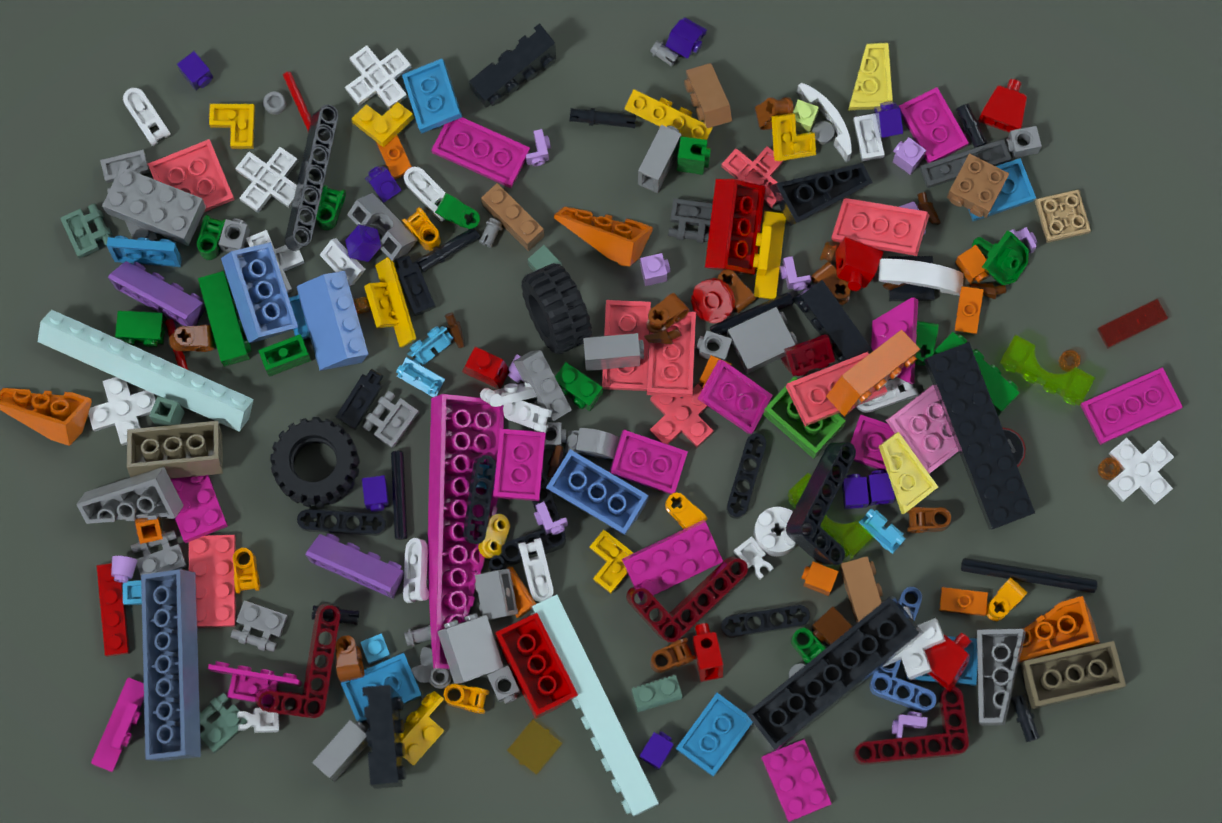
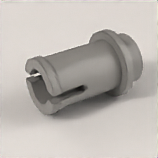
[650,41,679,67]
[479,218,502,248]
[404,625,431,647]

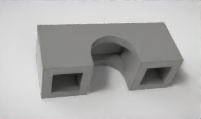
[347,193,418,261]
[513,350,572,421]

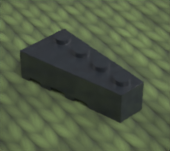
[469,23,556,108]
[770,163,873,226]
[793,280,873,363]
[362,685,406,789]

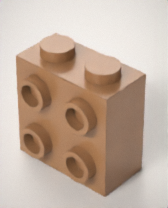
[947,153,1009,218]

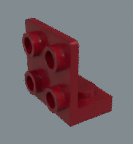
[781,334,835,376]

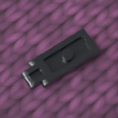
[396,255,436,316]
[336,369,383,430]

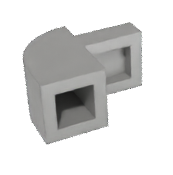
[564,428,620,459]

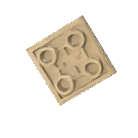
[1035,189,1091,243]

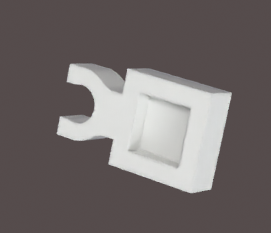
[733,536,774,580]
[237,708,279,733]

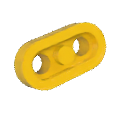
[478,514,510,559]

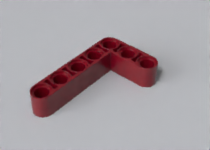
[626,557,748,642]
[255,604,340,718]
[853,686,969,765]

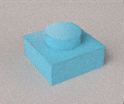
[123,580,142,605]
[360,633,391,664]

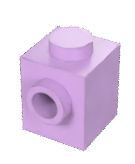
[893,137,926,175]
[640,253,670,286]

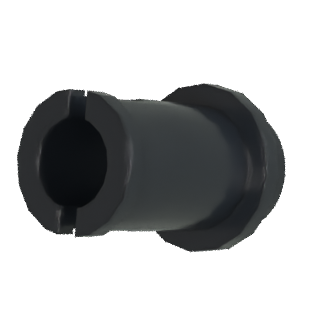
[489,555,507,572]

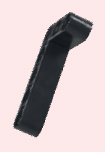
[786,442,856,565]
[501,469,566,565]

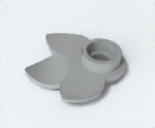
[411,647,452,689]

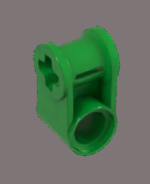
[316,185,346,230]
[435,193,480,229]
[197,215,226,260]
[915,321,939,366]
[791,628,826,664]

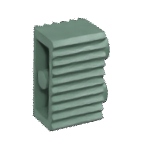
[632,675,682,712]

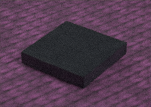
[888,256,935,301]

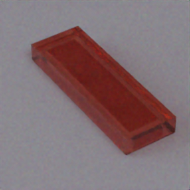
[1097,299,1168,349]

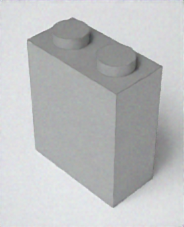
[638,125,681,193]
[727,307,798,374]
[583,333,644,371]
[437,613,504,684]
[312,720,368,782]

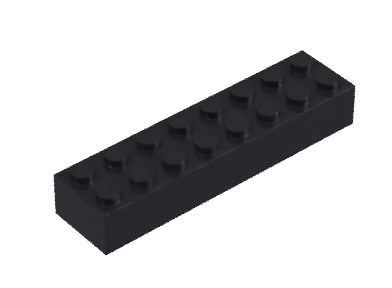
[924,342,1035,530]
[746,596,923,750]

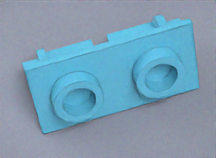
[407,326,453,366]
[396,357,445,397]
[858,508,906,554]

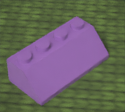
[108,261,206,326]
[305,533,404,599]

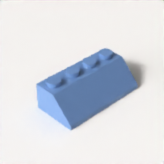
[221,242,298,343]
[296,271,368,371]
[546,449,649,535]

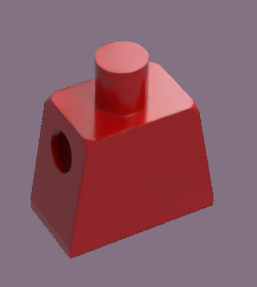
[979,79,1027,133]
[835,237,884,291]
[462,347,510,389]
[693,623,723,682]
[925,633,971,692]

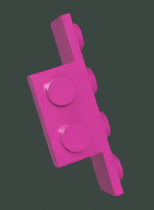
[208,662,302,705]
[91,678,144,772]

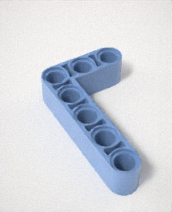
[869,587,936,712]

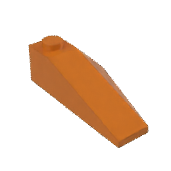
[554,207,653,267]
[0,388,92,446]
[1019,596,1100,663]

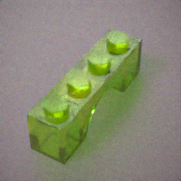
[999,335,1095,405]
[787,473,873,559]

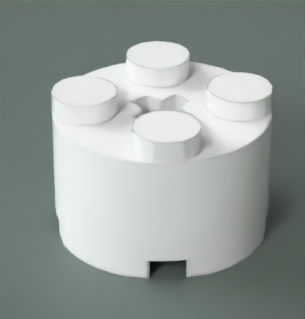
[754,507,797,557]

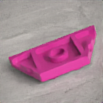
[871,298,918,384]

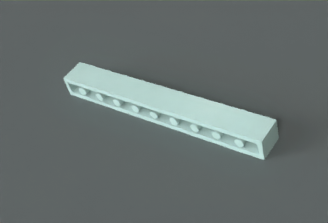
[37,310,254,432]
[530,595,659,817]

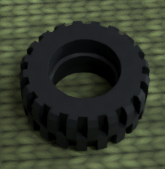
[521,263,592,354]
[270,417,360,508]

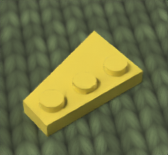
[849,43,893,110]
[879,432,938,514]

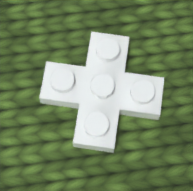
[345,45,411,109]
[235,147,298,213]
[246,230,305,293]
[88,377,156,446]
[1107,438,1174,505]
[882,606,946,680]

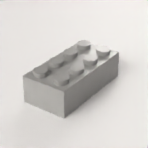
[102,167,206,246]

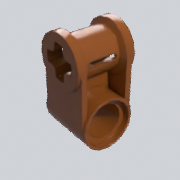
[755,97,794,130]
[811,262,851,305]
[717,270,756,313]
[647,293,689,334]
[169,325,215,352]
[907,507,951,533]
[335,635,365,683]
[650,638,696,673]

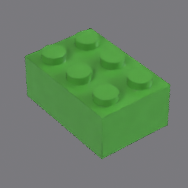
[763,376,846,459]

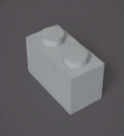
[475,569,518,620]

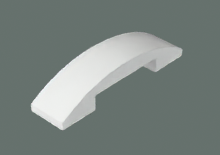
[797,83,852,162]
[878,259,964,296]

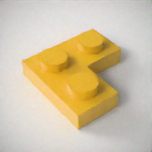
[351,102,414,147]
[209,104,255,149]
[772,113,816,161]
[589,529,633,594]

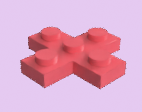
[721,146,784,208]
[649,384,713,448]

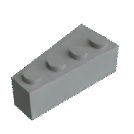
[76,467,184,524]
[977,629,1026,726]

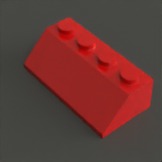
[705,179,766,275]
[495,613,578,719]

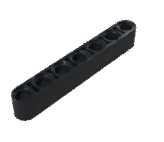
[285,104,338,251]

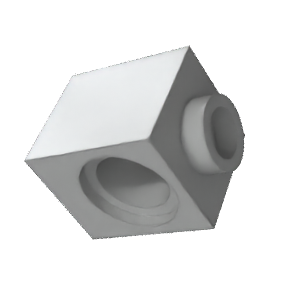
[1006,126,1042,158]
[219,218,250,252]
[696,330,732,361]
[534,422,566,449]
[487,666,520,704]

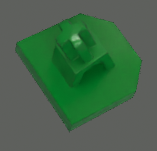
[972,230,1029,286]

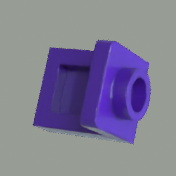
[365,166,401,203]

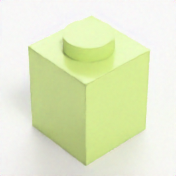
[792,100,819,133]

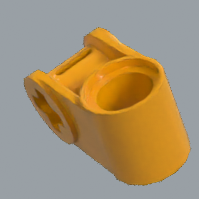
[401,207,441,251]
[665,492,707,529]
[233,548,260,593]
[986,577,1028,621]
[444,684,490,714]

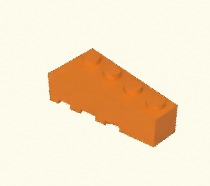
[826,329,920,417]

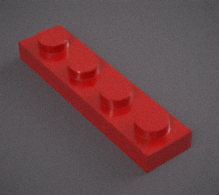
[97,563,129,657]

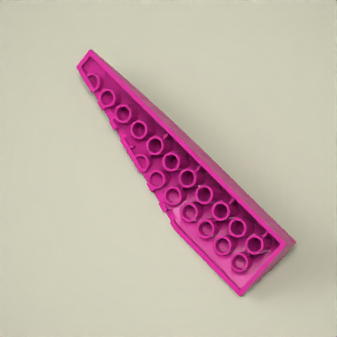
[428,394,504,669]

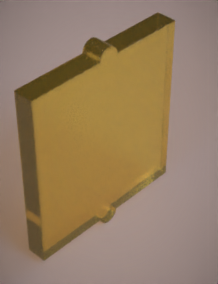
[507,719,562,775]

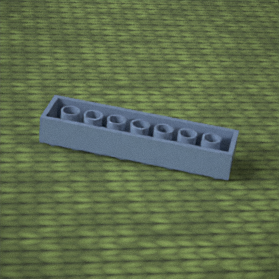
[141,569,201,761]

